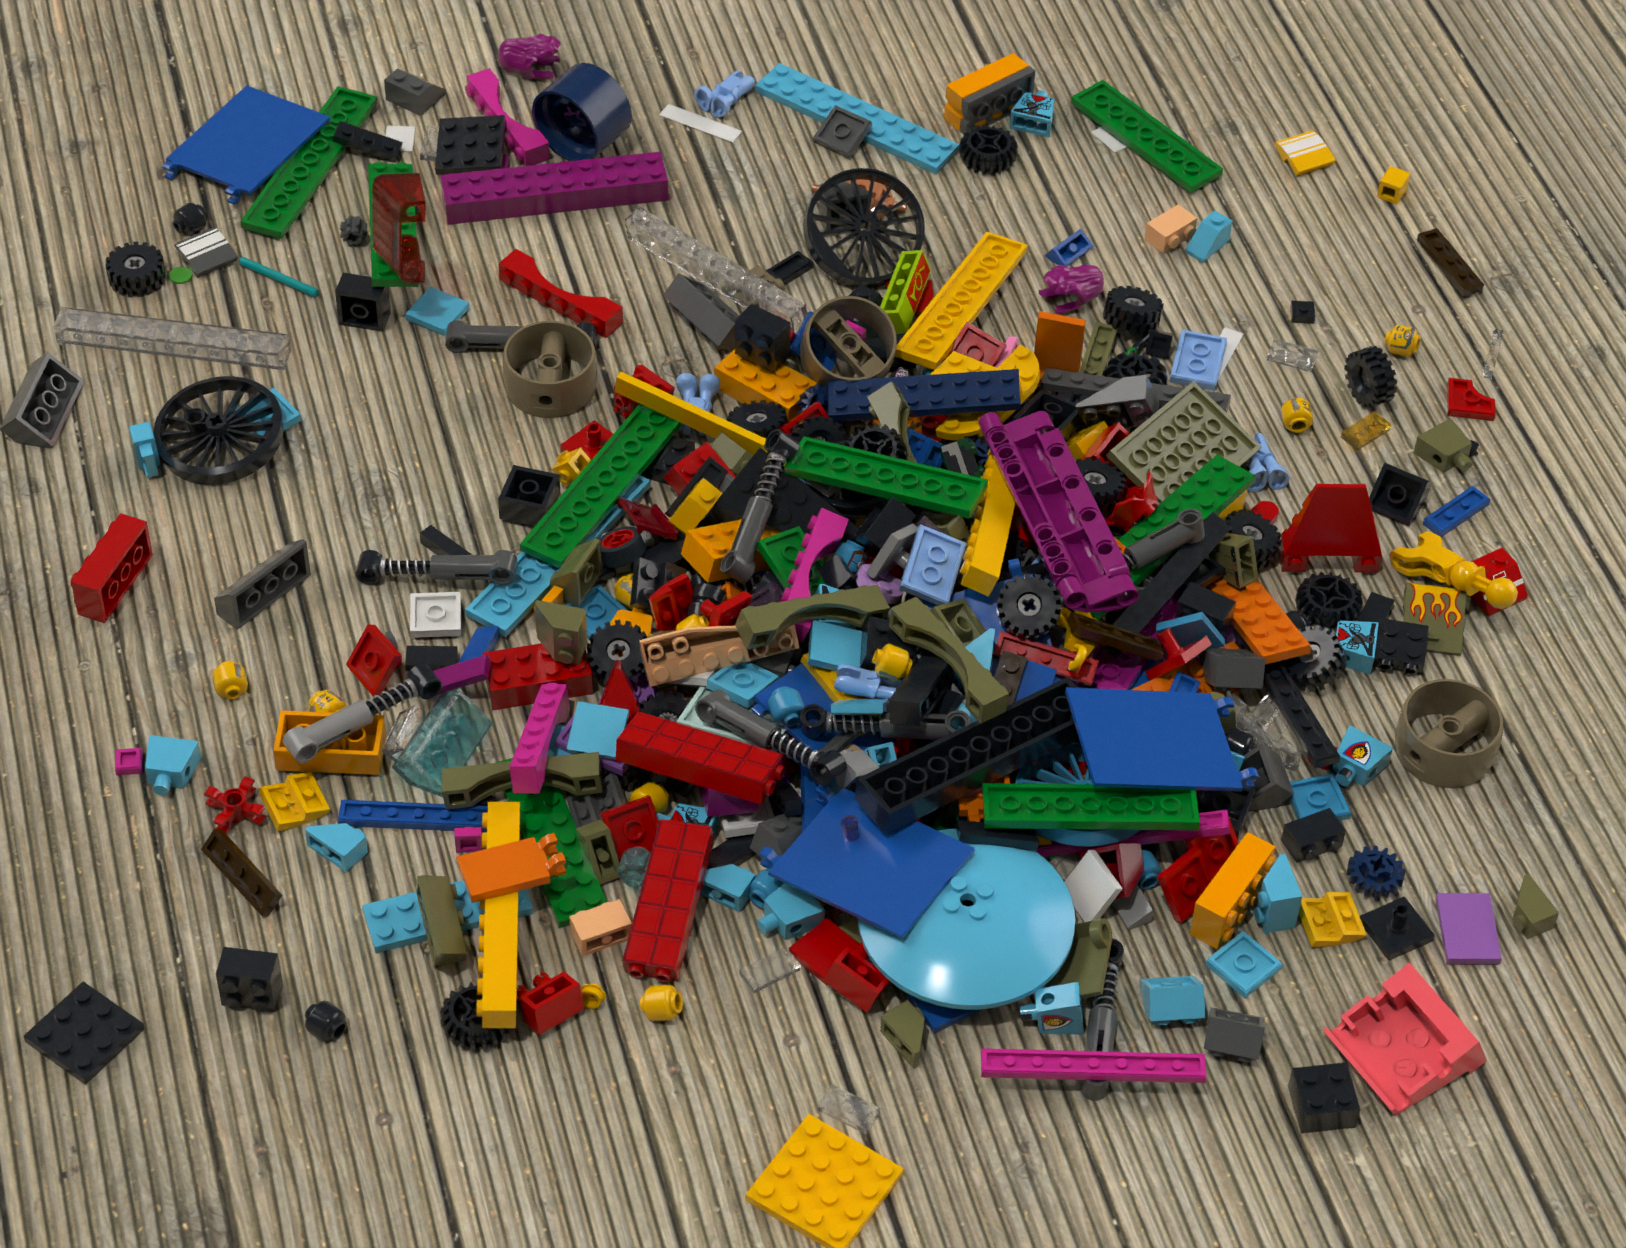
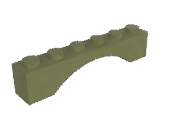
[867,381,943,514]
[735,584,890,649]
[889,597,1009,723]
[441,752,603,809]

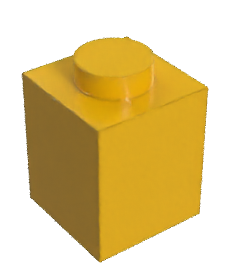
[1377,166,1410,205]

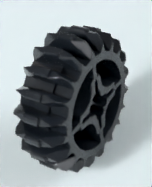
[959,124,1018,174]
[844,423,908,460]
[1295,571,1363,630]
[440,981,512,1052]

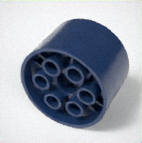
[532,63,632,161]

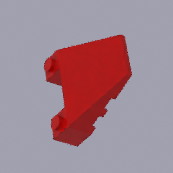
[1278,484,1382,573]

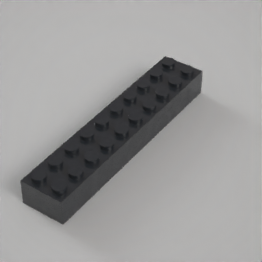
[854,677,1079,834]

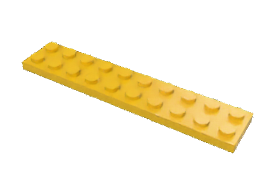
[895,231,1028,370]

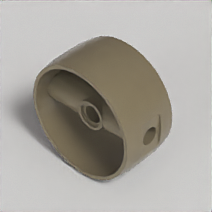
[800,296,897,387]
[502,321,597,418]
[1395,679,1503,788]

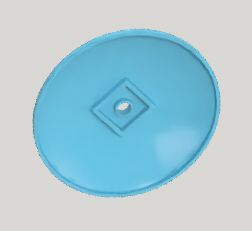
[858,829,1075,1010]

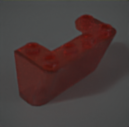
[372,173,426,283]

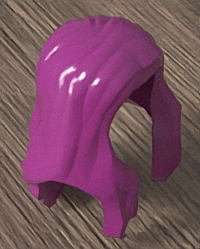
[498,33,561,80]
[1039,264,1104,315]

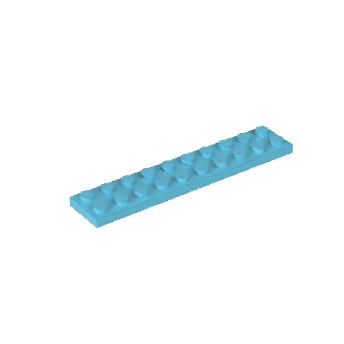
[755,63,959,174]
[465,476,651,637]

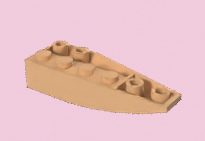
[639,625,799,687]

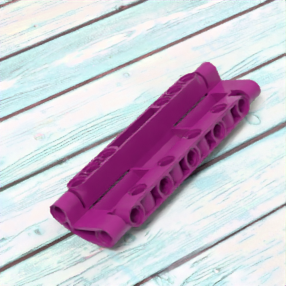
[978,411,1139,612]

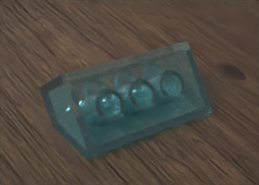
[392,688,493,797]

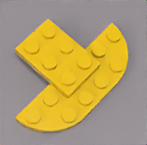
[930,345,1040,440]

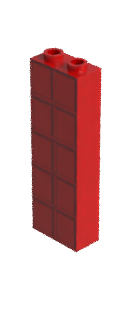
[616,711,785,804]
[622,819,714,982]

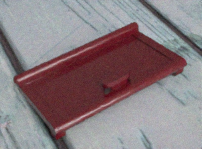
[617,497,679,540]

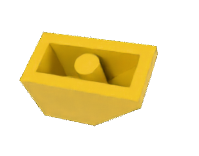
[668,478,722,536]

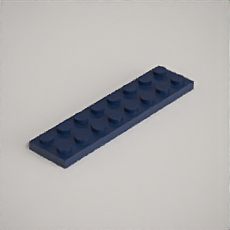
[829,369,1021,422]

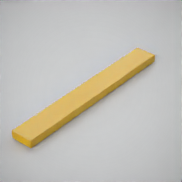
[615,371,787,467]

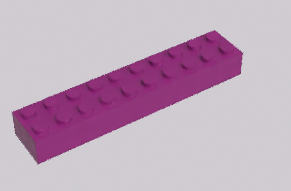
[440,151,668,225]

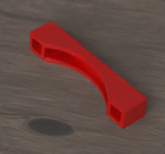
[498,249,623,338]

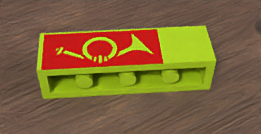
[880,250,931,334]

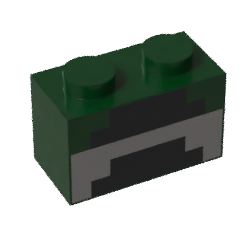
[939,437,984,478]

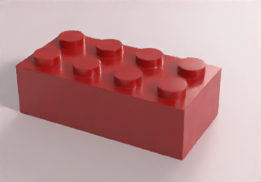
[70,513,153,623]
[482,643,593,711]

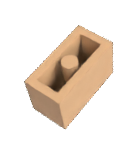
[1144,204,1197,254]
[569,899,632,956]

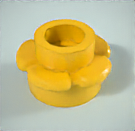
[581,983,606,1009]

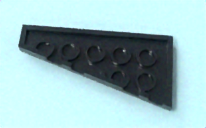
[714,447,865,552]

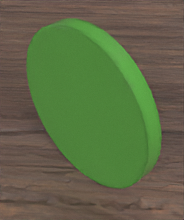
[169,267,192,284]

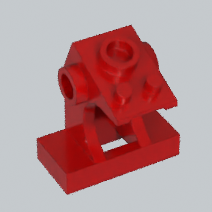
[613,365,675,419]

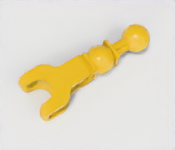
[1389,531,1518,609]

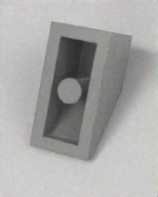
[835,749,879,790]

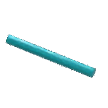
[239,257,319,298]

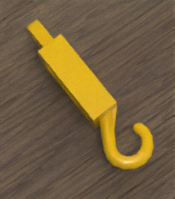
[1064,610,1097,672]

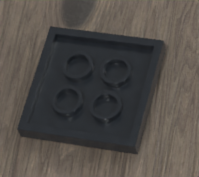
[435,115,506,175]
[23,981,144,1085]

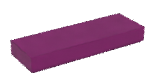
[433,654,491,695]

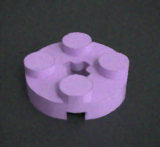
[856,564,903,604]

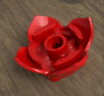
[1104,472,1160,533]

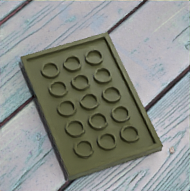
[1106,381,1262,503]

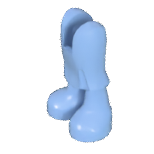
[694,70,755,117]
[676,373,721,436]
[1245,433,1289,492]
[834,664,903,699]

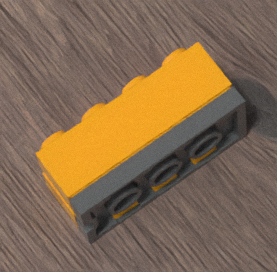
[944,52,1035,135]

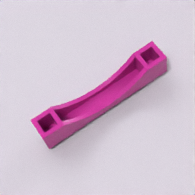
[465,68,550,166]
[780,508,849,643]
[509,683,570,793]

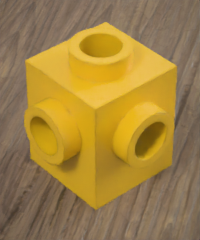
[551,448,591,487]

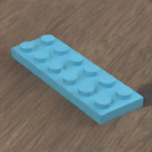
[362,880,533,953]

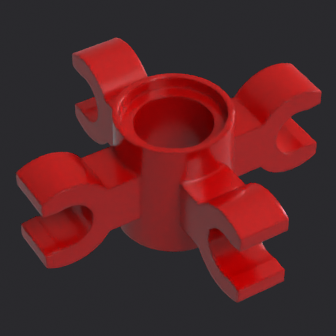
[204,776,266,834]

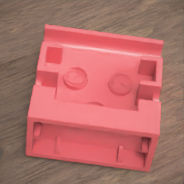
[1323,963,1487,1115]

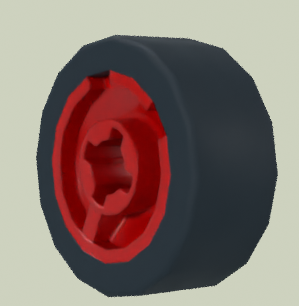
[599,526,646,568]

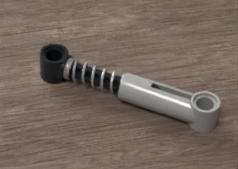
[283,663,442,763]

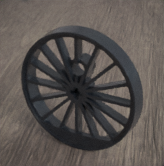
[803,168,925,288]
[153,376,283,485]

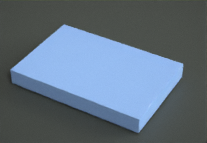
[1169,330,1227,391]
[899,524,967,605]

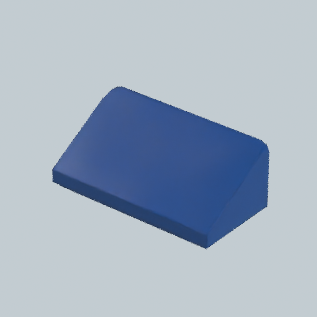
[1045,229,1094,266]
[458,626,500,663]

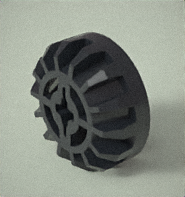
[1104,350,1168,385]

